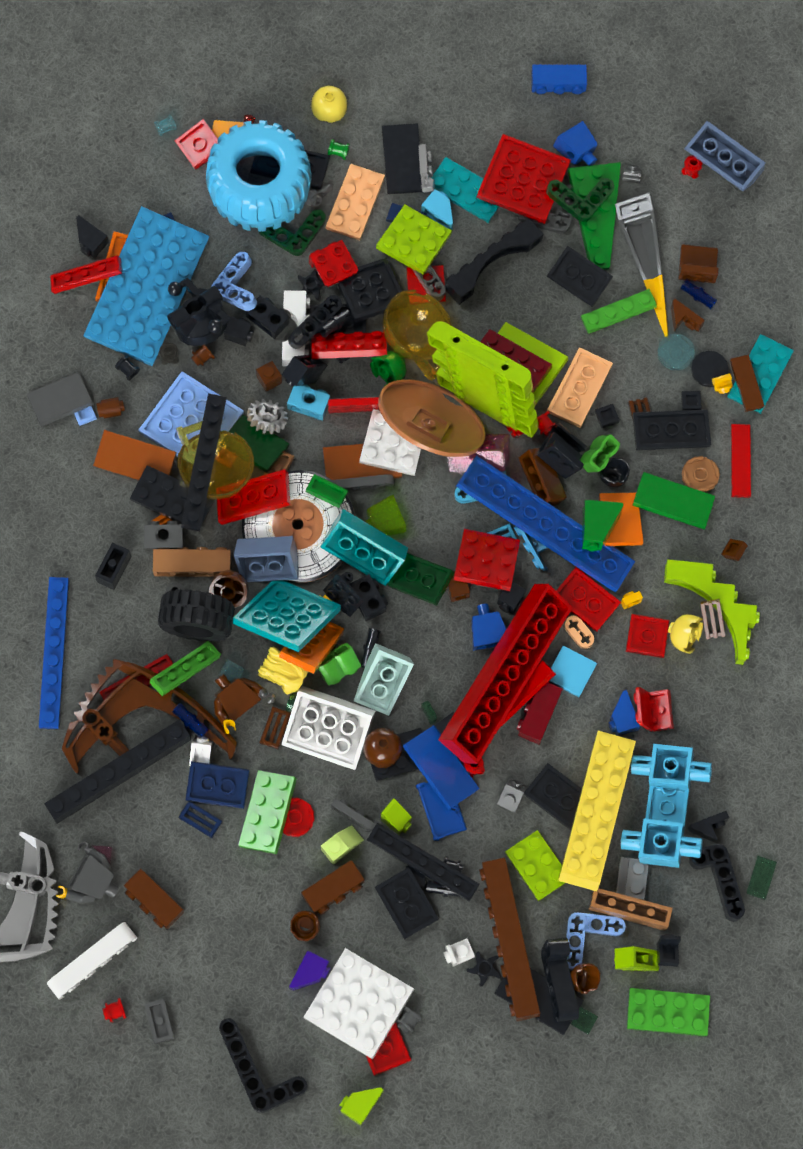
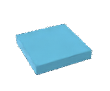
[548,646,597,697]

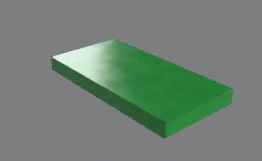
[632,472,715,530]

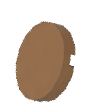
[682,456,720,493]

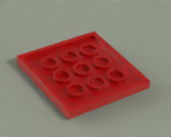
[476,134,571,224]

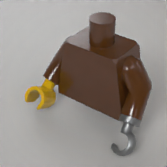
[214,673,275,734]

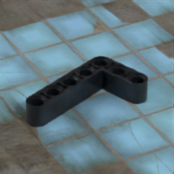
[219,1018,308,1114]

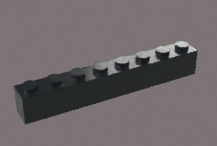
[44,720,191,824]

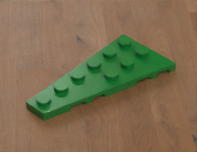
[567,162,621,270]

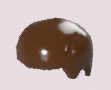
[290,910,320,941]
[570,963,600,994]

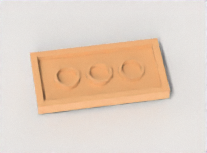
[326,164,385,240]
[547,347,613,428]

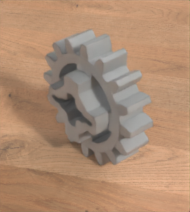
[246,399,288,434]

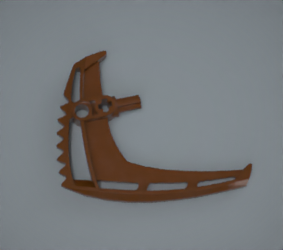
[62,659,237,774]

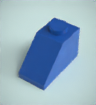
[608,690,640,736]

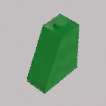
[582,500,623,551]

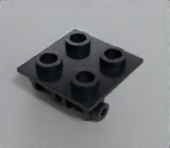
[323,572,365,617]

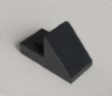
[688,811,729,843]

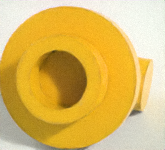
[712,373,733,394]

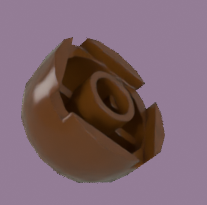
[209,570,248,608]
[363,728,402,768]

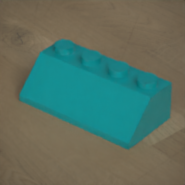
[320,509,408,586]

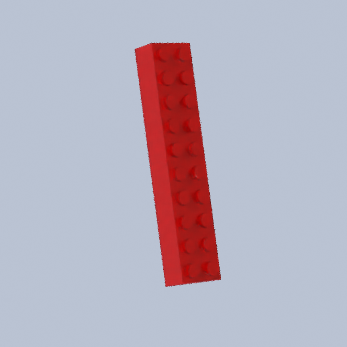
[438,584,573,764]

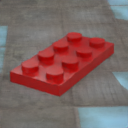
[311,331,387,359]
[216,469,291,525]

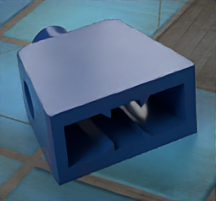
[553,121,597,166]
[471,603,506,651]

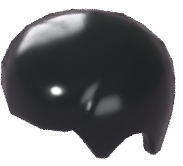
[600,458,630,487]

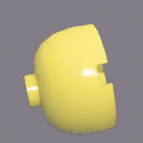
[311,86,347,123]
[668,614,703,654]

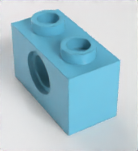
[287,385,330,421]

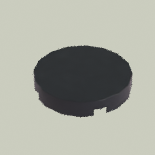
[691,350,728,387]

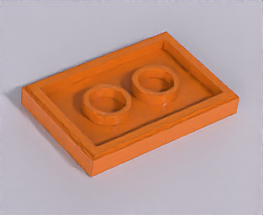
[599,493,643,546]

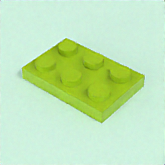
[505,830,565,902]

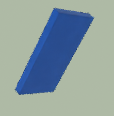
[403,725,480,810]

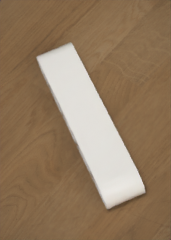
[47,922,137,1000]

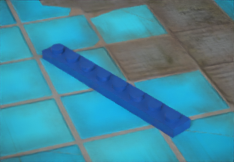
[39,577,69,729]

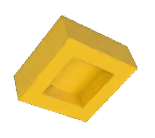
[621,591,643,610]

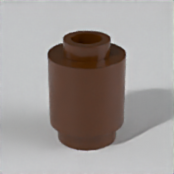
[96,397,125,419]

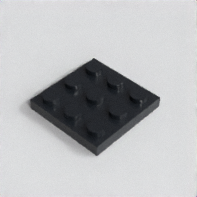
[337,258,407,323]

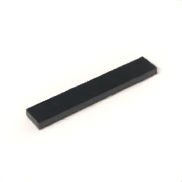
[367,823,480,902]

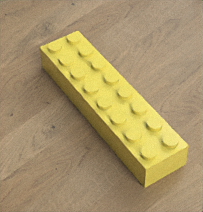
[558,731,636,891]

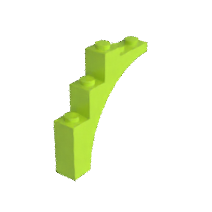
[664,559,760,665]

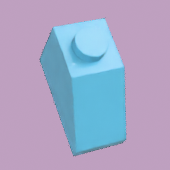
[421,189,453,230]

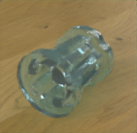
[154,115,177,137]

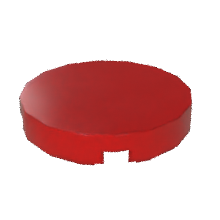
[283,798,314,837]

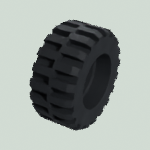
[158,589,235,642]

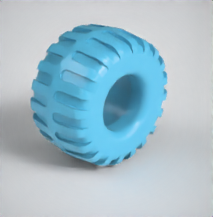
[206,120,311,232]

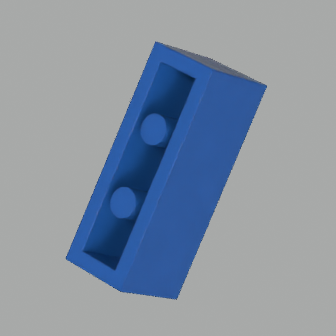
[531,65,587,94]

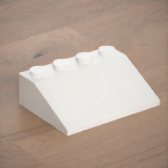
[282,686,376,770]

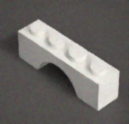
[282,290,310,366]

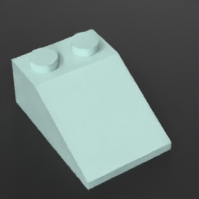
[354,643,414,716]

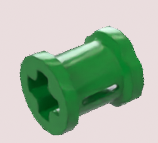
[328,139,350,160]

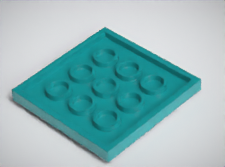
[233,580,341,652]

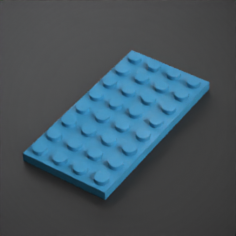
[83,206,209,366]

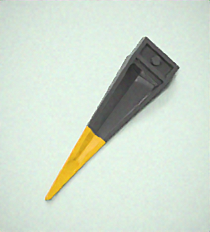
[615,193,669,338]

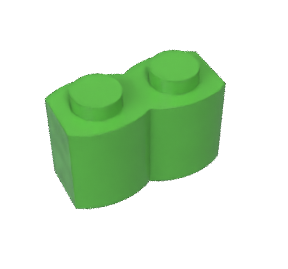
[580,434,620,473]
[318,643,361,685]

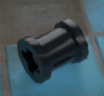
[115,356,140,381]

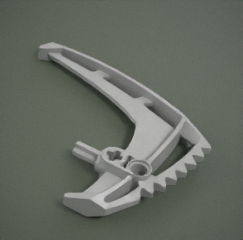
[0,832,59,963]

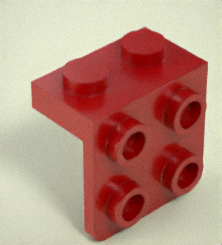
[309,240,358,287]
[634,687,674,732]

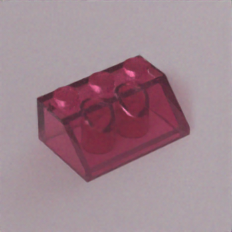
[447,434,510,474]

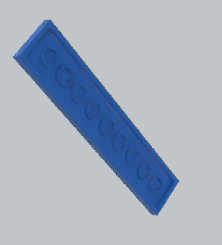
[456,455,635,593]

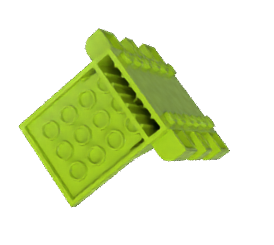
[427,321,568,438]

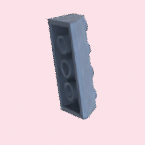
[685,121,765,191]

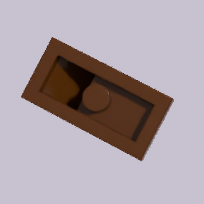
[671,299,705,332]

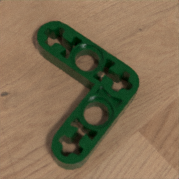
[546,178,614,222]
[259,210,326,256]

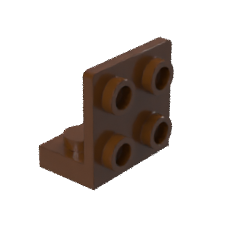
[678,245,718,284]

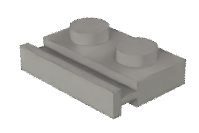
[616,857,649,900]

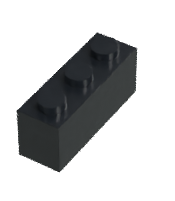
[282,354,328,386]

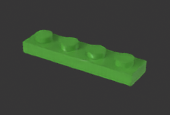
[581,289,657,334]
[150,641,221,696]

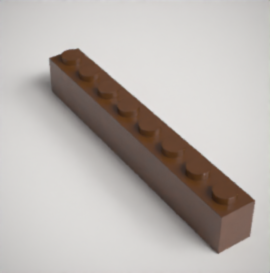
[479,858,540,1021]

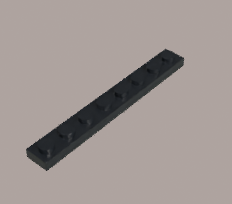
[181,393,227,532]

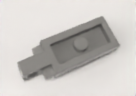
[419,144,435,193]

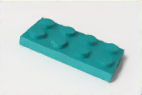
[431,157,499,223]
[728,334,794,414]

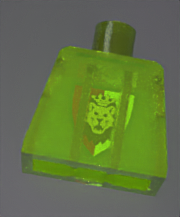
[364,495,407,536]

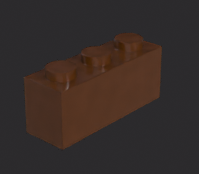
[518,448,567,506]
[301,860,365,915]
[124,869,184,930]

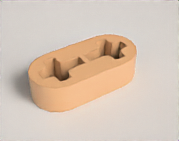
[564,616,594,649]

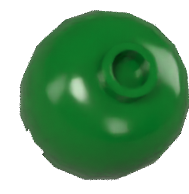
[370,350,407,386]

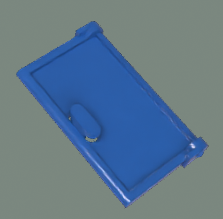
[416,782,467,841]

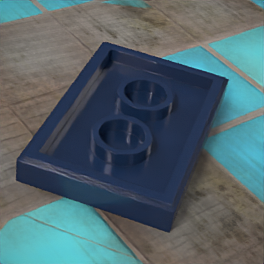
[185,761,250,809]

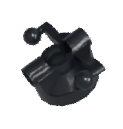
[167,278,231,346]

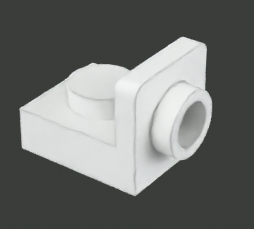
[189,737,213,766]
[443,938,475,967]

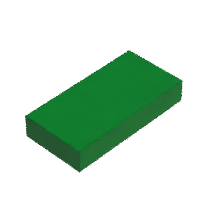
[305,474,348,509]

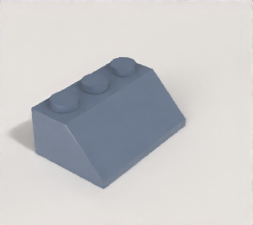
[234,536,299,582]

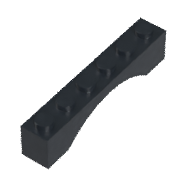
[445,219,544,305]

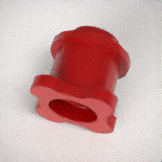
[681,155,702,179]
[537,411,556,436]
[463,758,485,778]
[102,998,126,1022]

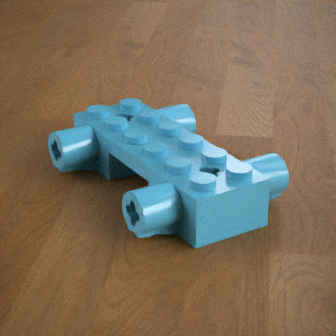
[621,744,712,868]

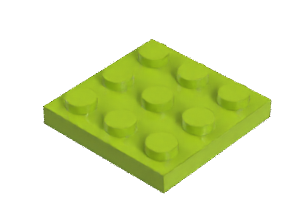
[376,204,452,275]

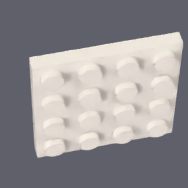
[304,948,414,1060]

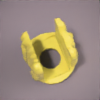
[258,647,308,695]

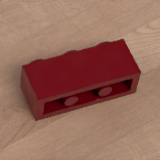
[517,682,563,745]

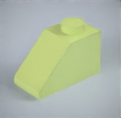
[321,825,364,865]

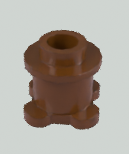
[191,345,215,366]

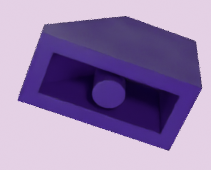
[289,951,331,991]

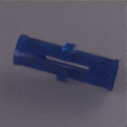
[680,279,717,310]
[172,703,209,738]

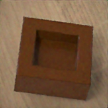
[721,539,748,561]

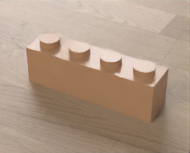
[153,547,231,577]
[588,888,673,931]

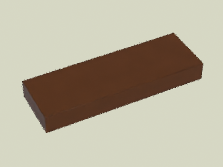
[730,355,764,412]

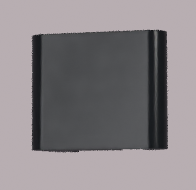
[537,422,587,479]

